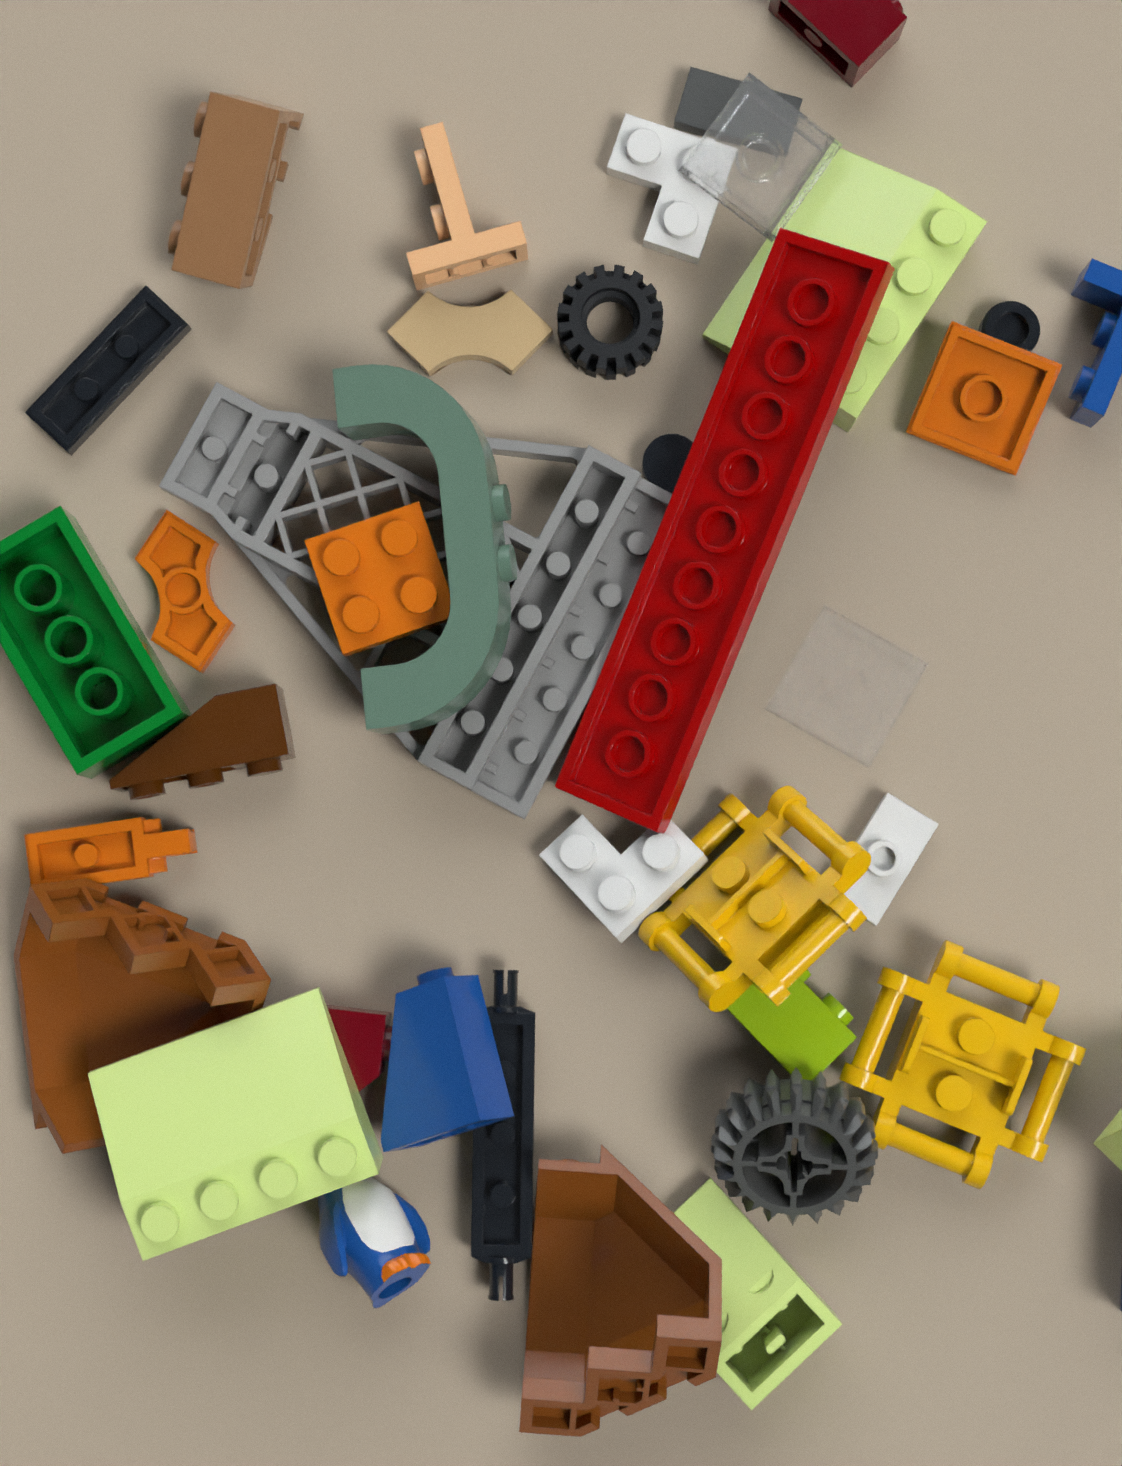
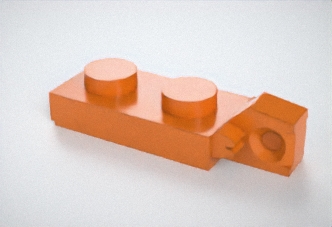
[24,817,198,885]

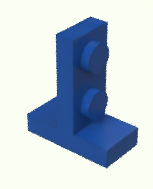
[1068,258,1122,428]

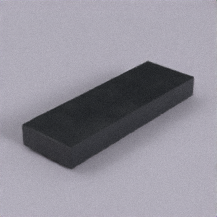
[25,286,191,456]

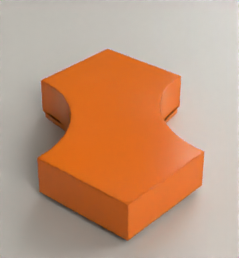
[135,510,235,673]

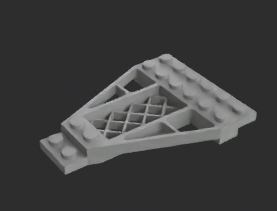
[159,382,672,820]

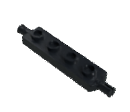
[471,970,536,1301]

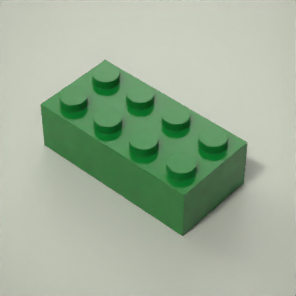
[0,506,192,779]

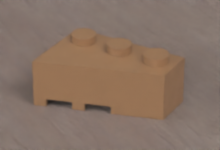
[168,91,304,289]

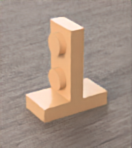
[406,122,528,291]

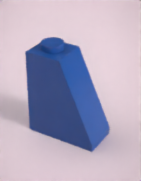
[381,967,514,1152]

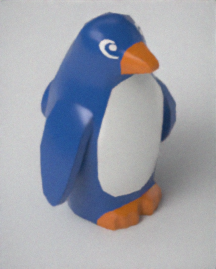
[318,1177,431,1308]

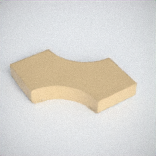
[387,290,553,376]

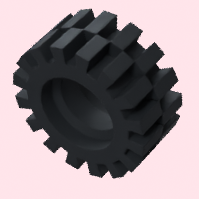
[557,265,664,380]

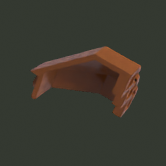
[14,878,271,1154]
[519,1144,722,1437]

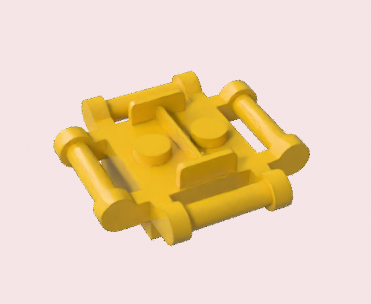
[638,785,871,1012]
[839,940,1087,1189]

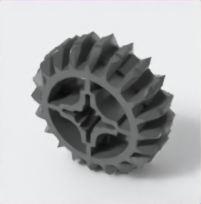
[711,1067,878,1226]

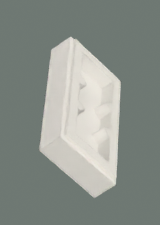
[844,793,939,926]

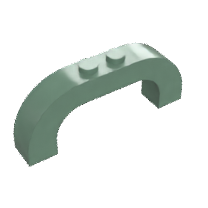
[332,364,517,735]

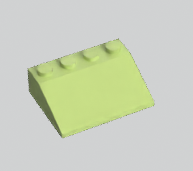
[702,144,988,432]
[88,987,383,1261]

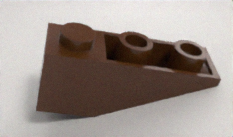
[109,684,296,800]

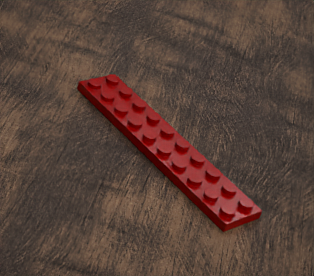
[554,228,895,833]

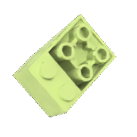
[673,1177,842,1410]

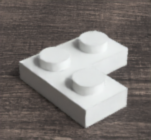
[607,113,736,265]
[539,814,709,943]

